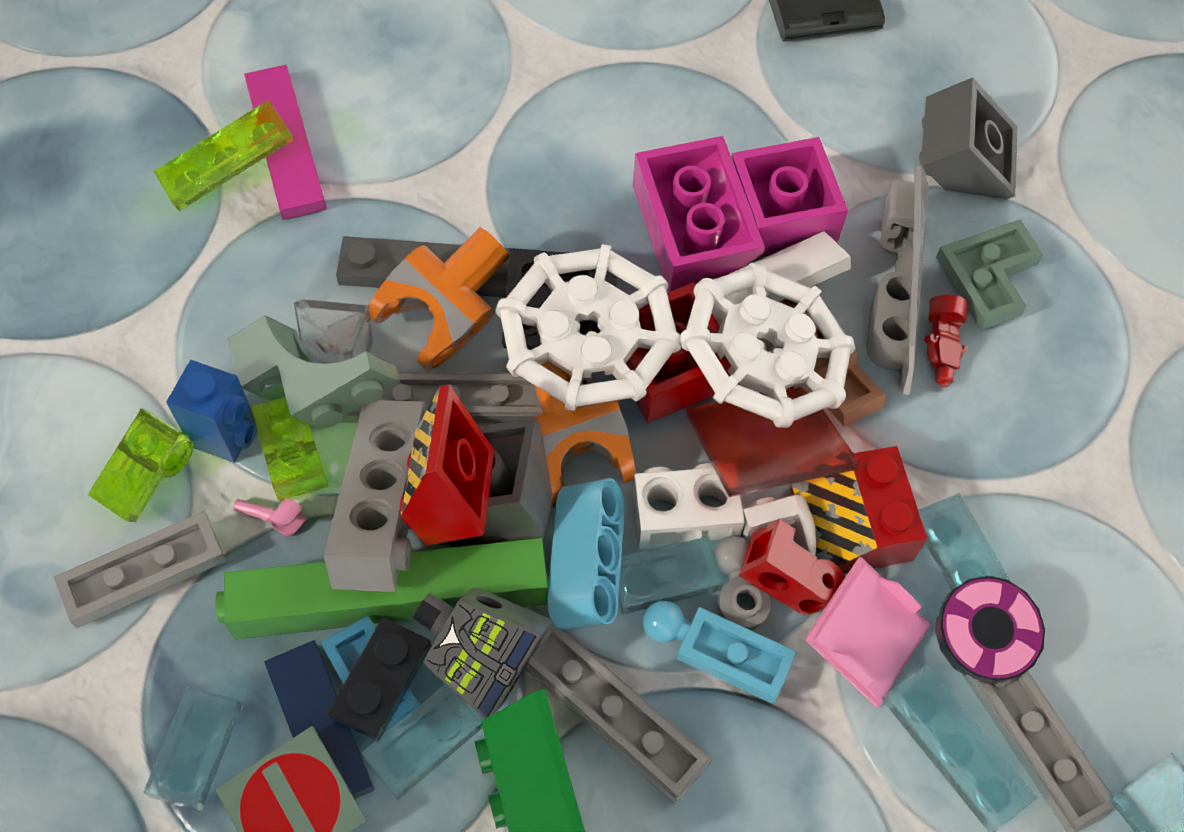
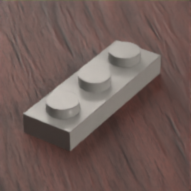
[54,511,226,628]

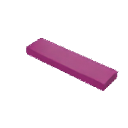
[244,64,327,220]

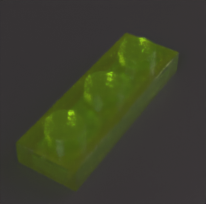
[153,99,294,211]

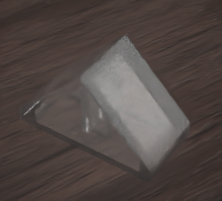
[294,299,373,364]

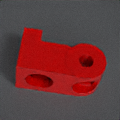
[739,519,845,615]

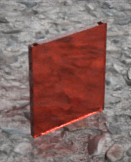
[686,386,859,497]

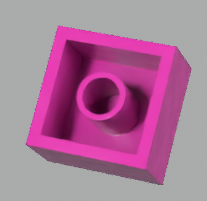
[731,137,848,258]

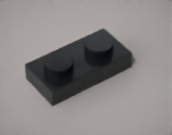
[327,617,432,742]

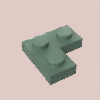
[936,219,1043,331]

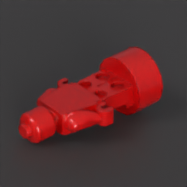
[924,294,967,387]

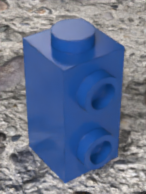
[166,359,257,463]

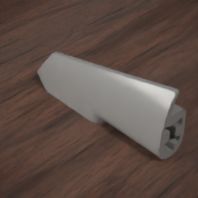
[867,165,928,395]

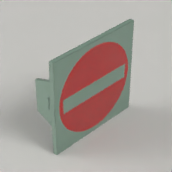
[215,726,368,832]

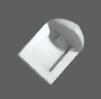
[740,495,816,555]

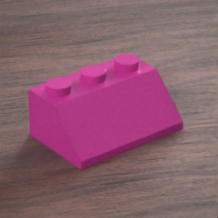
[632,136,765,293]

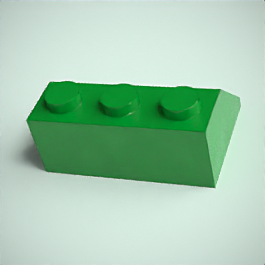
[474,688,585,832]

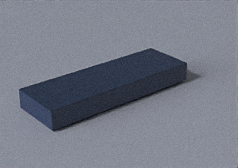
[264,640,375,799]

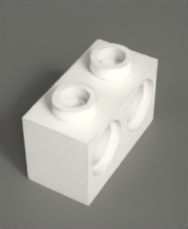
[632,463,745,550]

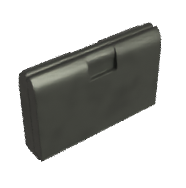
[769,0,885,42]

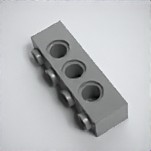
[323,400,425,592]

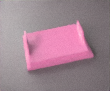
[804,557,931,708]

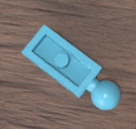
[643,601,797,704]

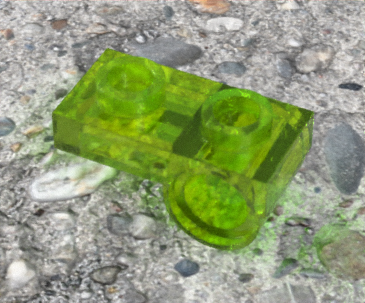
[251,397,329,502]
[87,408,194,523]

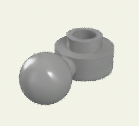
[713,536,772,630]

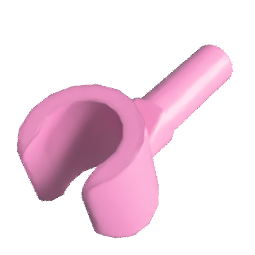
[233,497,308,537]

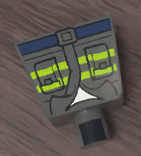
[412,588,553,719]

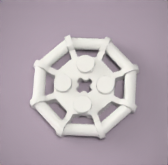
[496,244,681,411]
[680,263,856,428]

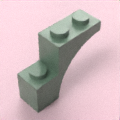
[228,315,401,429]

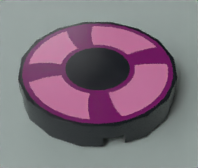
[935,576,1045,685]

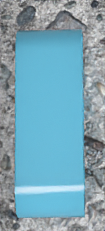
[547,478,625,630]

